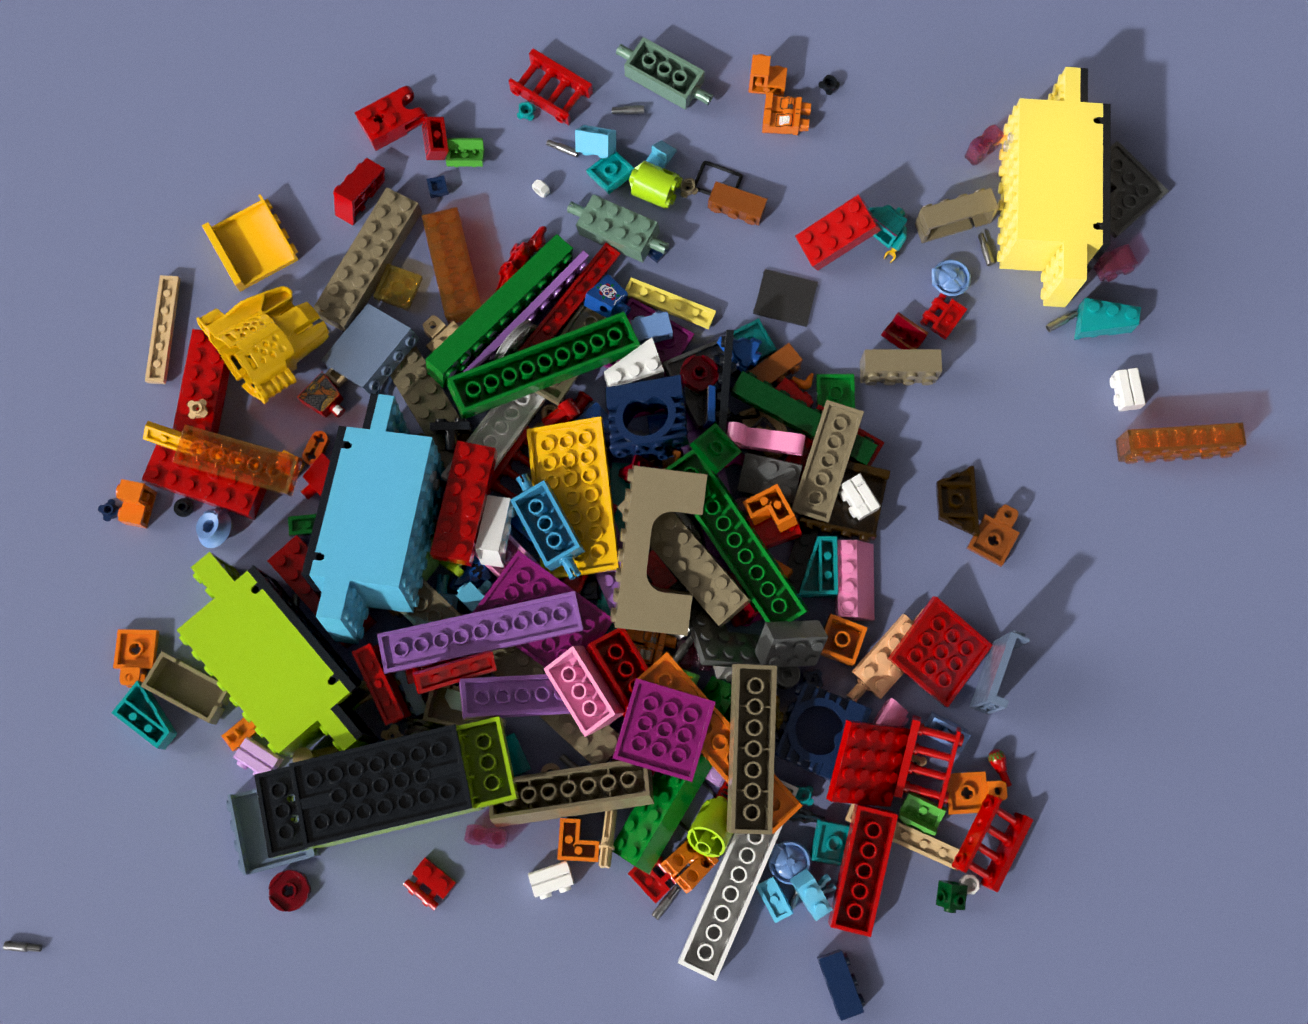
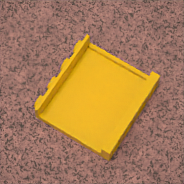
[201,194,298,292]

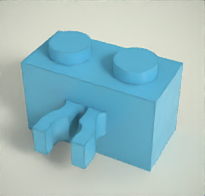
[575,125,616,158]
[456,580,492,613]
[789,868,837,921]

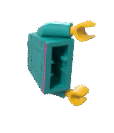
[869,204,907,263]

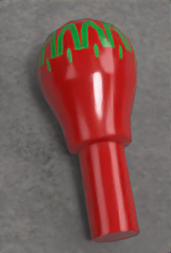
[988,749,1012,787]

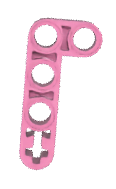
[726,422,806,456]

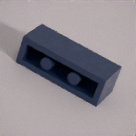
[817,949,866,1021]

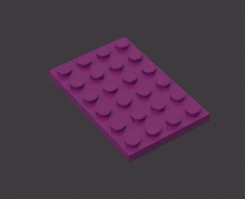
[473,550,613,667]

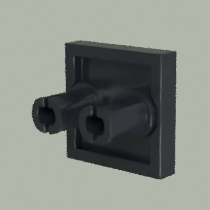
[430,418,474,453]

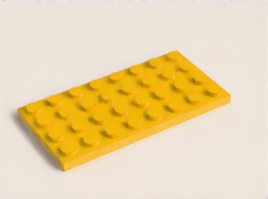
[526,416,620,579]

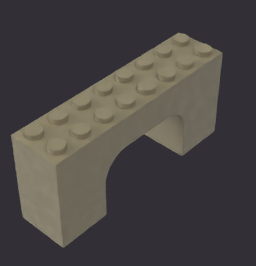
[610,465,707,636]

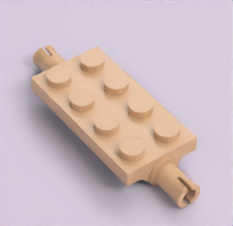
[846,609,923,702]

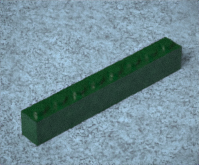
[730,371,878,465]

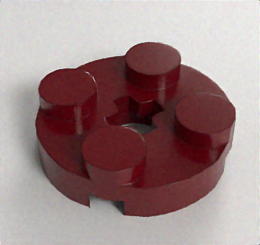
[679,355,718,394]
[268,870,311,912]

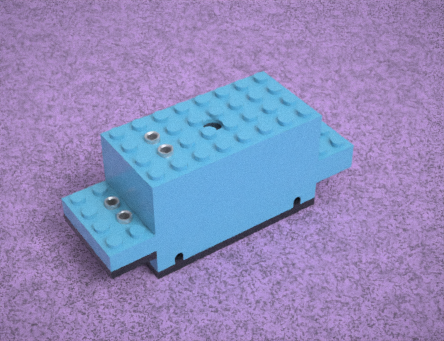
[301,393,445,645]

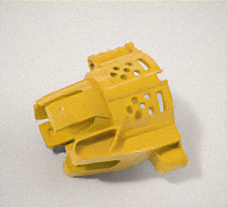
[196,286,329,404]

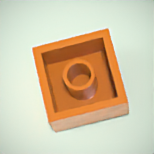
[821,613,868,667]

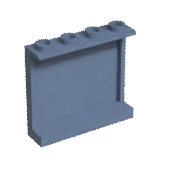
[321,304,420,395]
[969,630,1030,715]
[226,789,319,875]

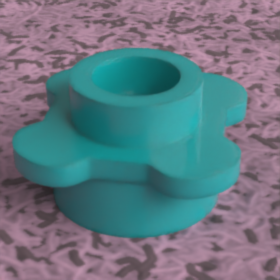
[517,102,536,121]
[795,786,814,806]

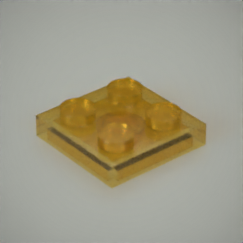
[373,264,423,311]

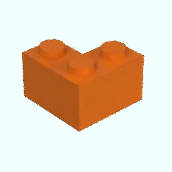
[748,54,787,96]
[116,479,157,529]
[743,484,798,533]
[557,818,600,862]

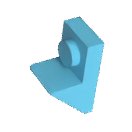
[646,140,677,168]

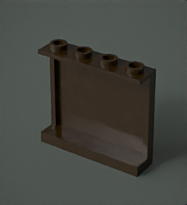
[798,461,890,542]

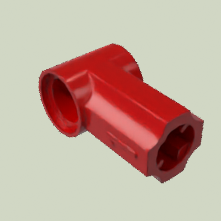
[541,398,582,426]

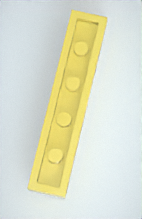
[625,277,716,329]

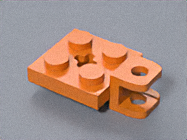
[113,629,159,688]
[946,771,1008,815]

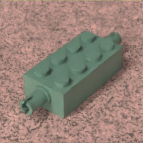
[616,37,713,110]
[567,195,669,263]

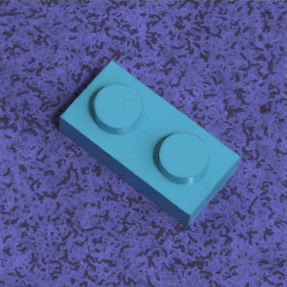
[756,876,794,923]

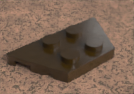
[936,466,980,536]

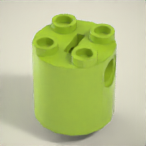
[629,161,683,209]
[687,796,734,857]

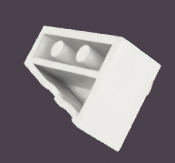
[604,337,664,387]
[475,495,515,568]

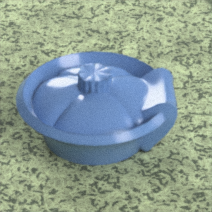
[932,259,971,296]
[196,509,231,548]
[768,841,811,884]

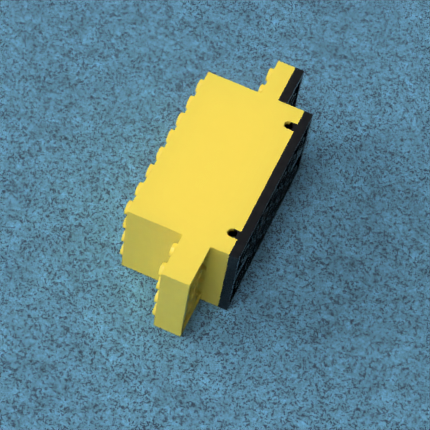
[997,67,1111,307]

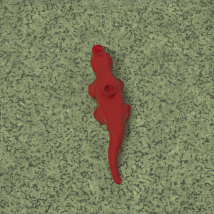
[495,226,547,292]

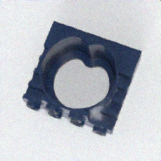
[606,375,689,461]
[775,681,873,781]

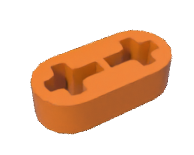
[302,431,330,466]

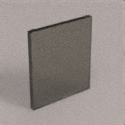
[753,269,818,327]

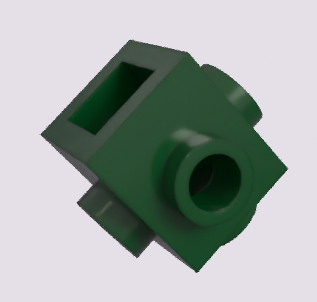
[936,880,968,913]

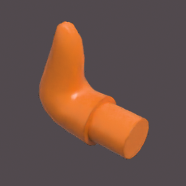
[791,373,814,390]

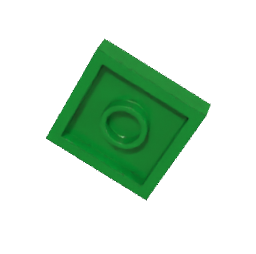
[816,374,855,409]
[690,423,742,474]

